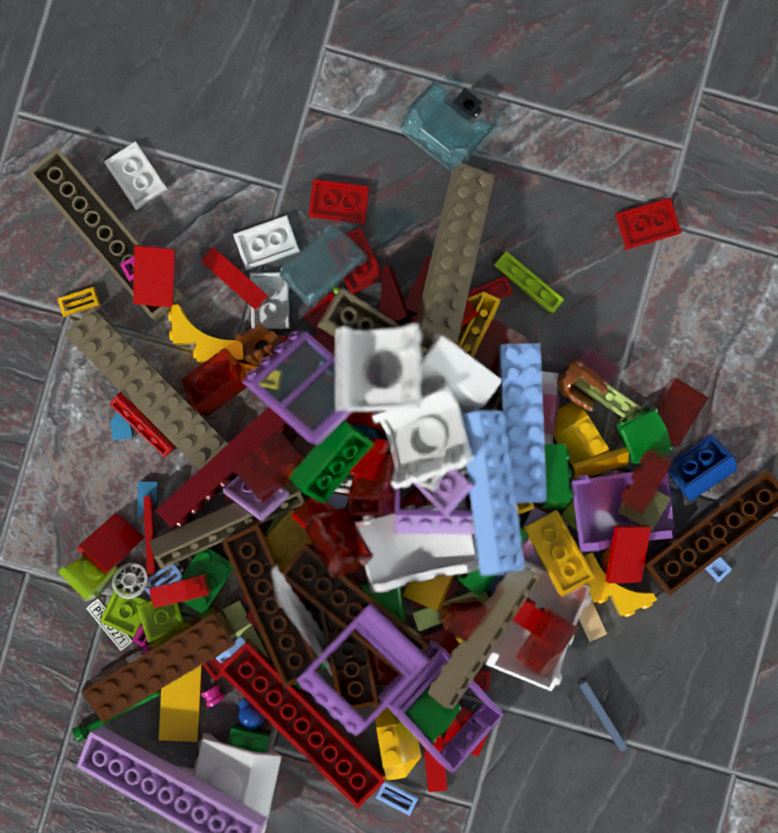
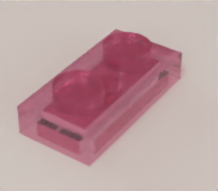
[579,347,620,385]
[542,393,560,435]

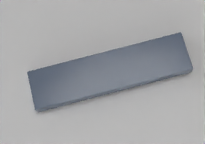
[577,678,628,752]

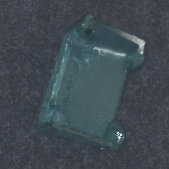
[400,81,493,172]
[279,224,368,311]

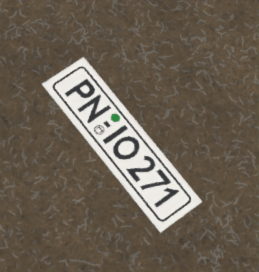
[86,599,133,651]

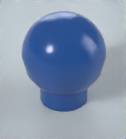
[237,699,265,730]

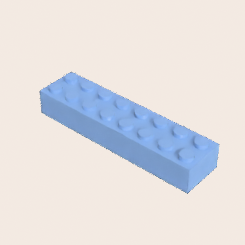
[498,343,546,503]
[462,411,525,575]

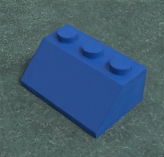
[663,434,738,502]

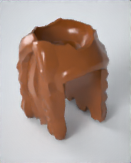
[235,324,280,366]
[556,360,608,411]

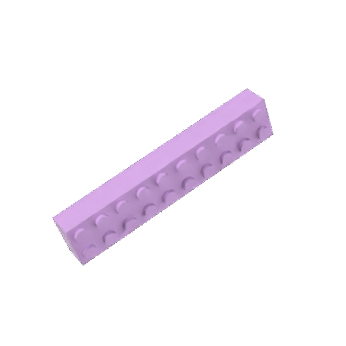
[77,726,268,833]

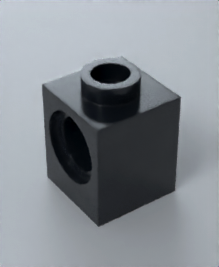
[452,88,483,122]

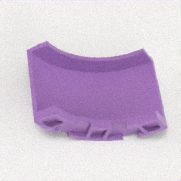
[571,464,676,552]

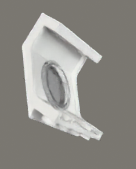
[335,324,422,412]

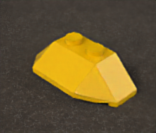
[456,292,501,359]
[553,401,610,466]
[373,702,421,781]

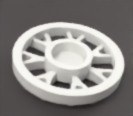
[112,563,148,599]

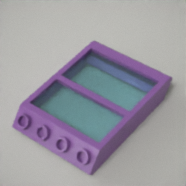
[242,331,352,444]

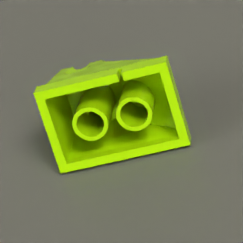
[58,556,118,600]

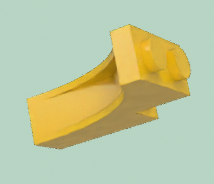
[168,305,245,363]
[582,551,657,617]

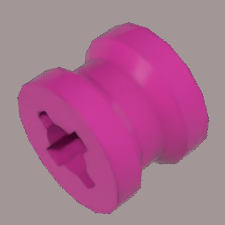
[201,684,225,707]

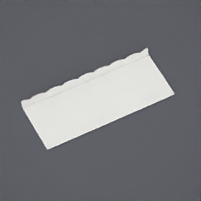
[271,566,333,676]

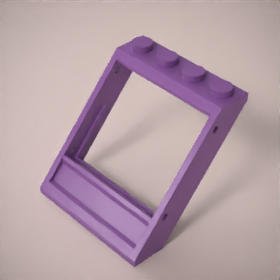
[395,487,475,535]
[297,604,429,735]
[378,640,504,773]

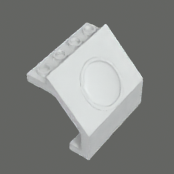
[387,333,502,414]
[372,380,473,489]
[194,733,281,833]

